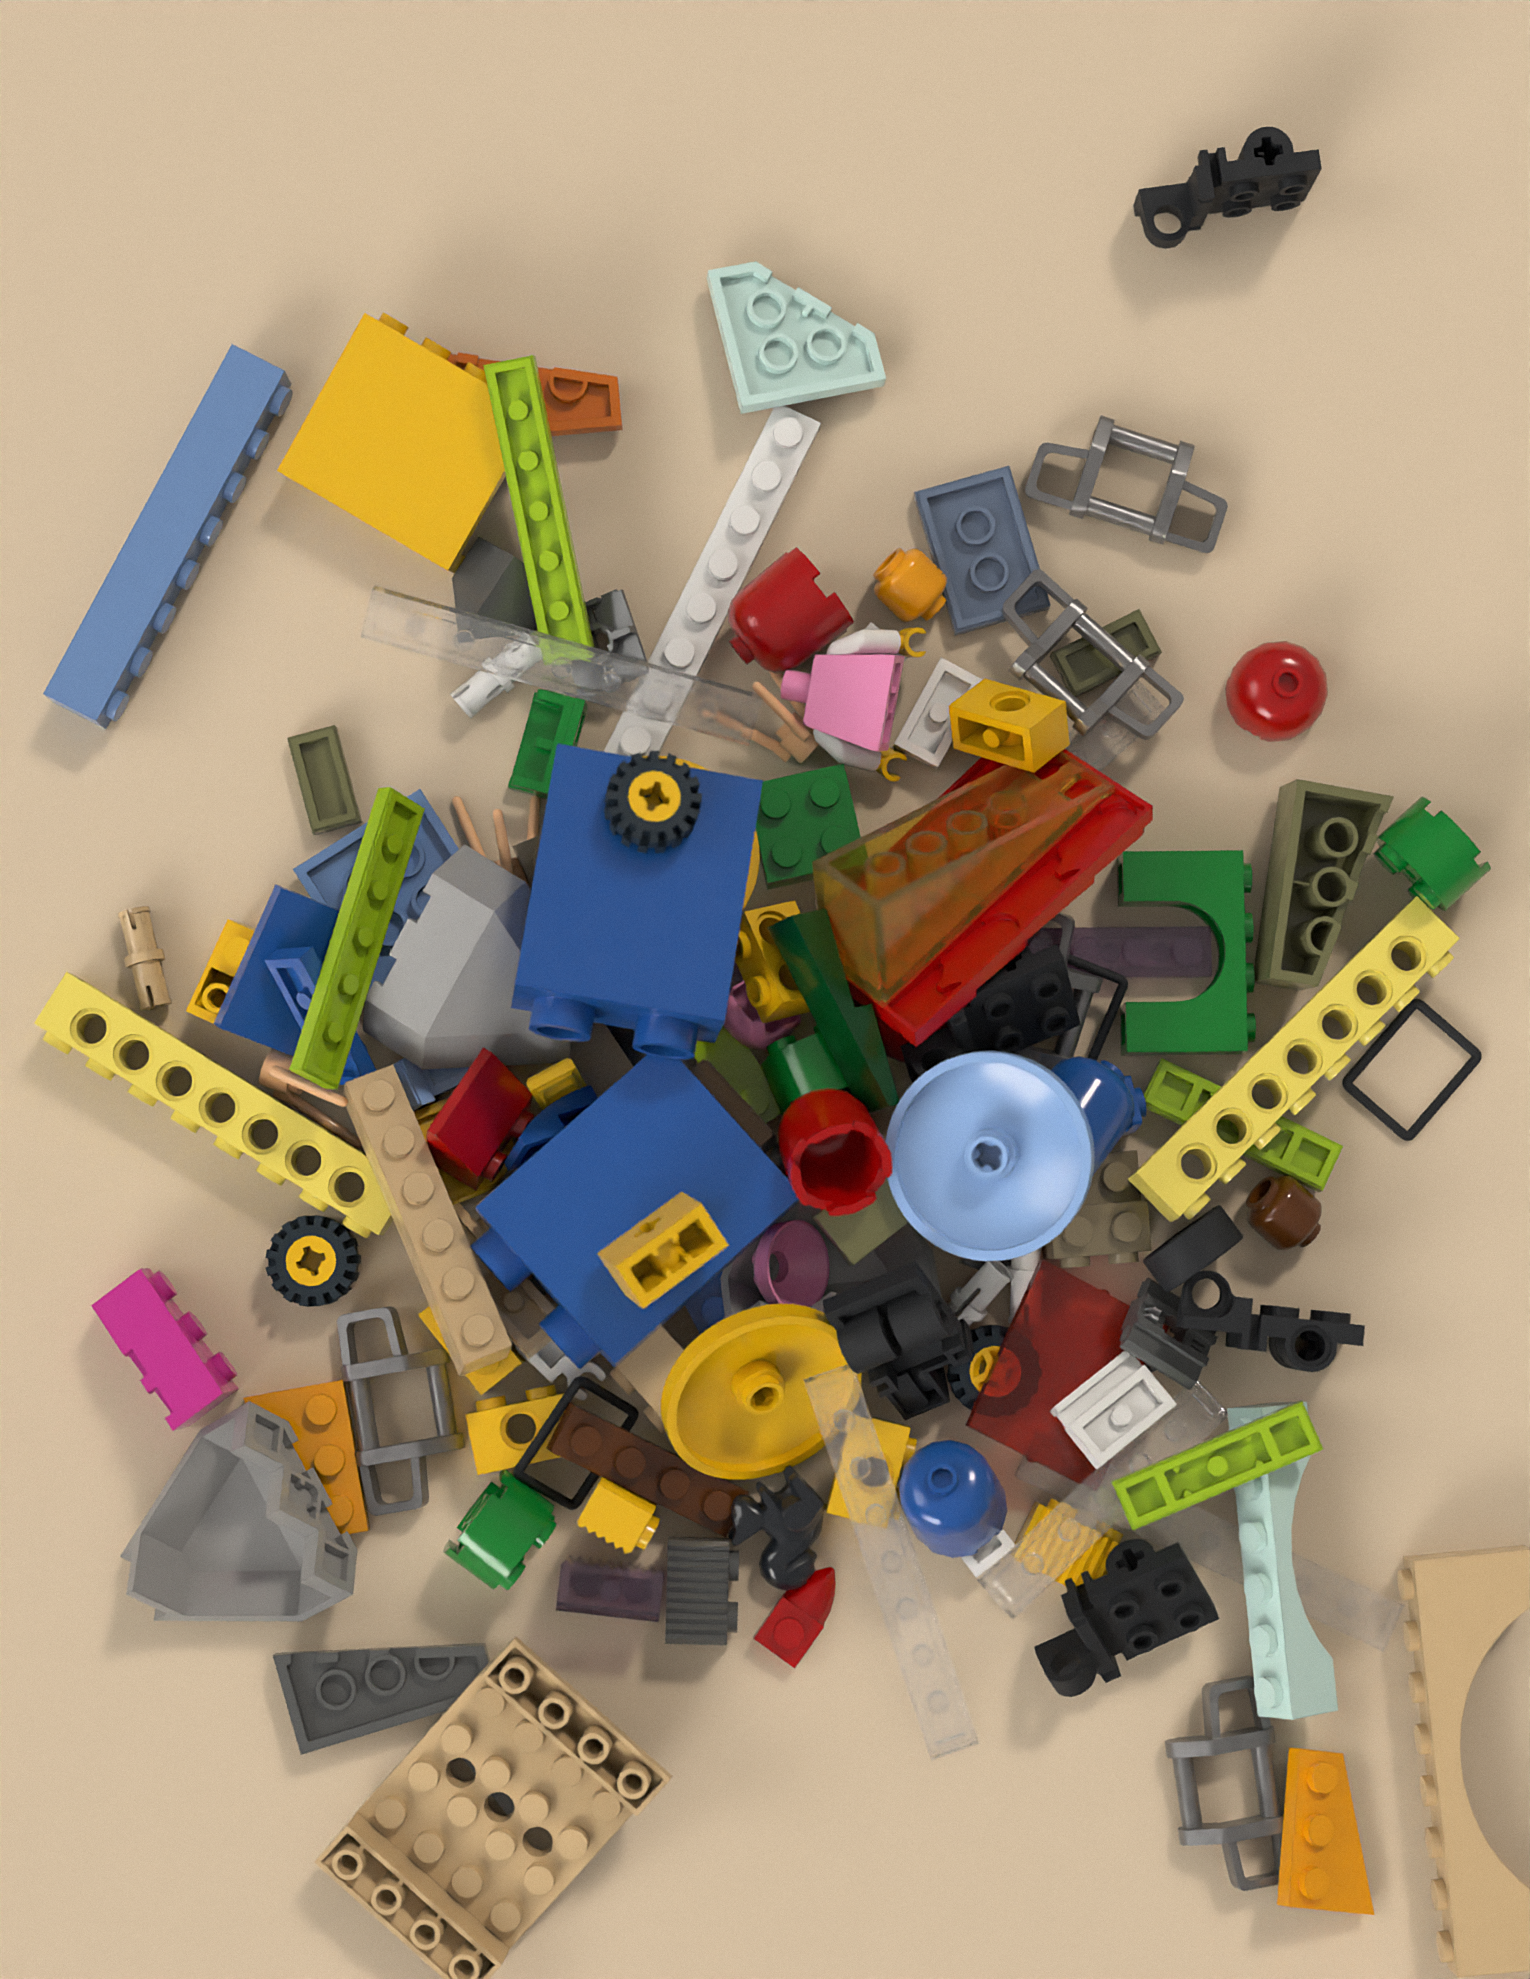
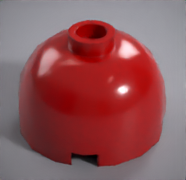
[1225,641,1328,742]

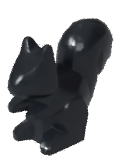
[728,1465,827,1591]

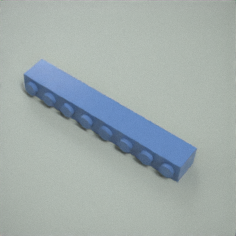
[43,344,293,729]

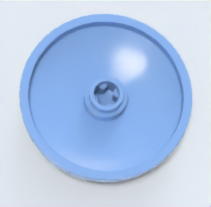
[885,1051,1095,1261]

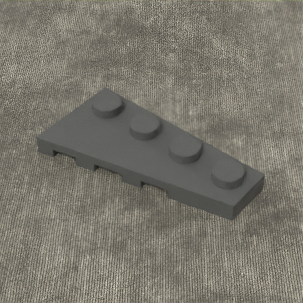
[273,1643,490,1755]

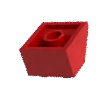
[426,1047,535,1191]

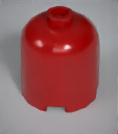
[728,547,854,674]
[778,1088,893,1216]

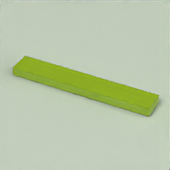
[483,355,596,665]
[289,787,425,1089]

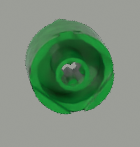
[1373,797,1491,911]
[761,1025,853,1116]
[443,1469,557,1591]

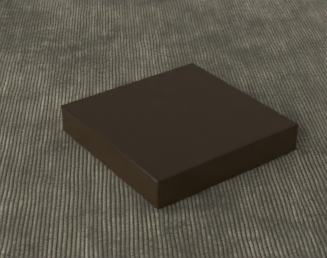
[690,1059,778,1153]

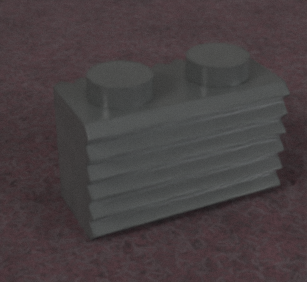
[665,1536,739,1645]

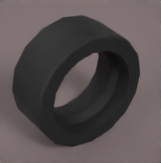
[1143,1205,1243,1292]

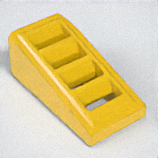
[526,1058,587,1110]

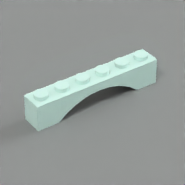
[1227,1402,1338,1720]

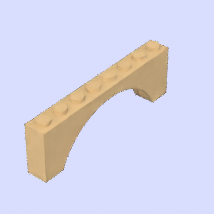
[1397,1545,1530,1978]

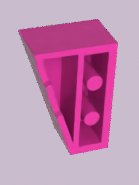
[91,1268,239,1431]

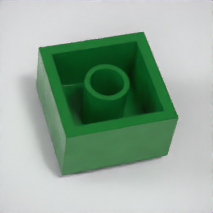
[755,763,866,890]

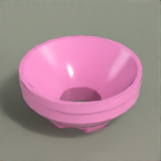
[752,1220,829,1307]

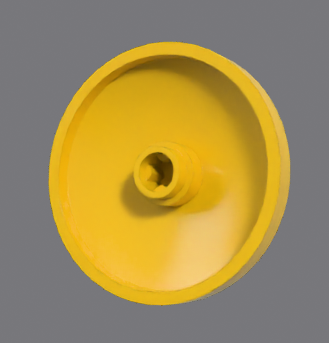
[661,1304,862,1480]

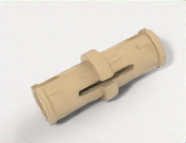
[117,906,172,1011]

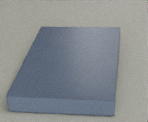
[914,466,1051,636]

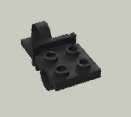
[1133,127,1322,249]
[900,944,1081,1083]
[822,1261,974,1420]
[1176,1271,1365,1372]
[1034,1539,1220,1697]

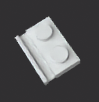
[1050,1350,1177,1470]

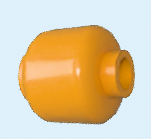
[873,548,947,622]

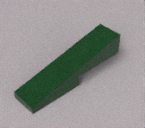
[767,908,899,1114]

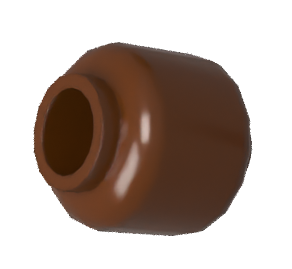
[1246,1176,1322,1250]

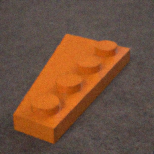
[447,352,623,436]

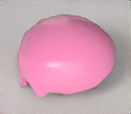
[723,980,801,1050]

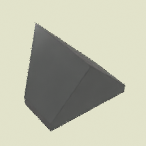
[452,537,537,640]

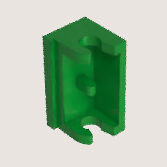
[508,689,588,799]

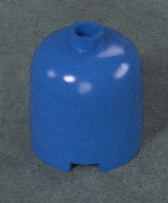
[1050,1056,1135,1177]
[899,1440,1008,1558]

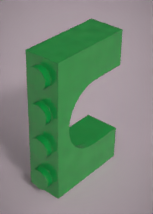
[1117,850,1256,1056]

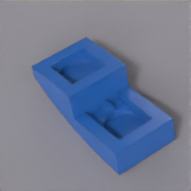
[504,1085,598,1171]

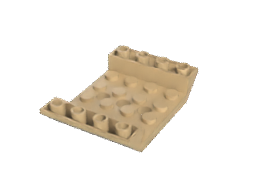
[314,1636,672,1979]

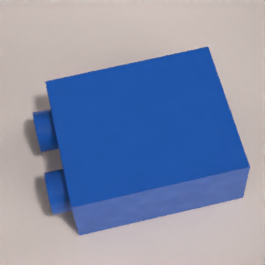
[511,743,763,1060]
[470,1055,799,1370]

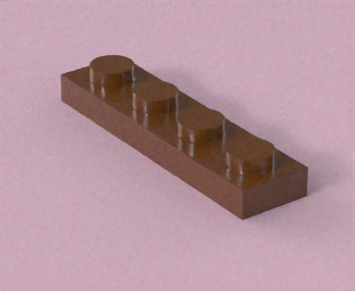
[546,1402,749,1537]

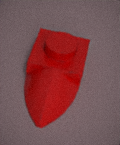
[753,1566,836,1669]

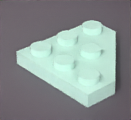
[707,261,886,414]

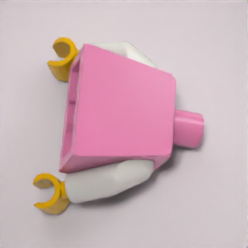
[781,627,926,782]

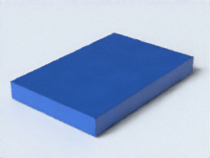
[213,884,340,1056]

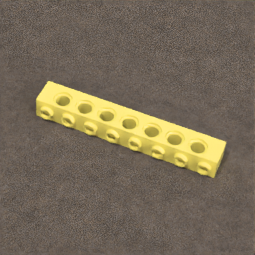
[1128,896,1460,1223]
[34,972,393,1239]

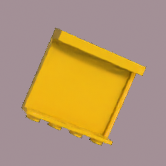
[277,312,506,573]

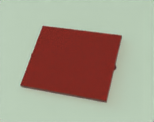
[965,1259,1169,1492]

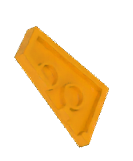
[243,1380,370,1534]
[1277,1747,1374,1915]

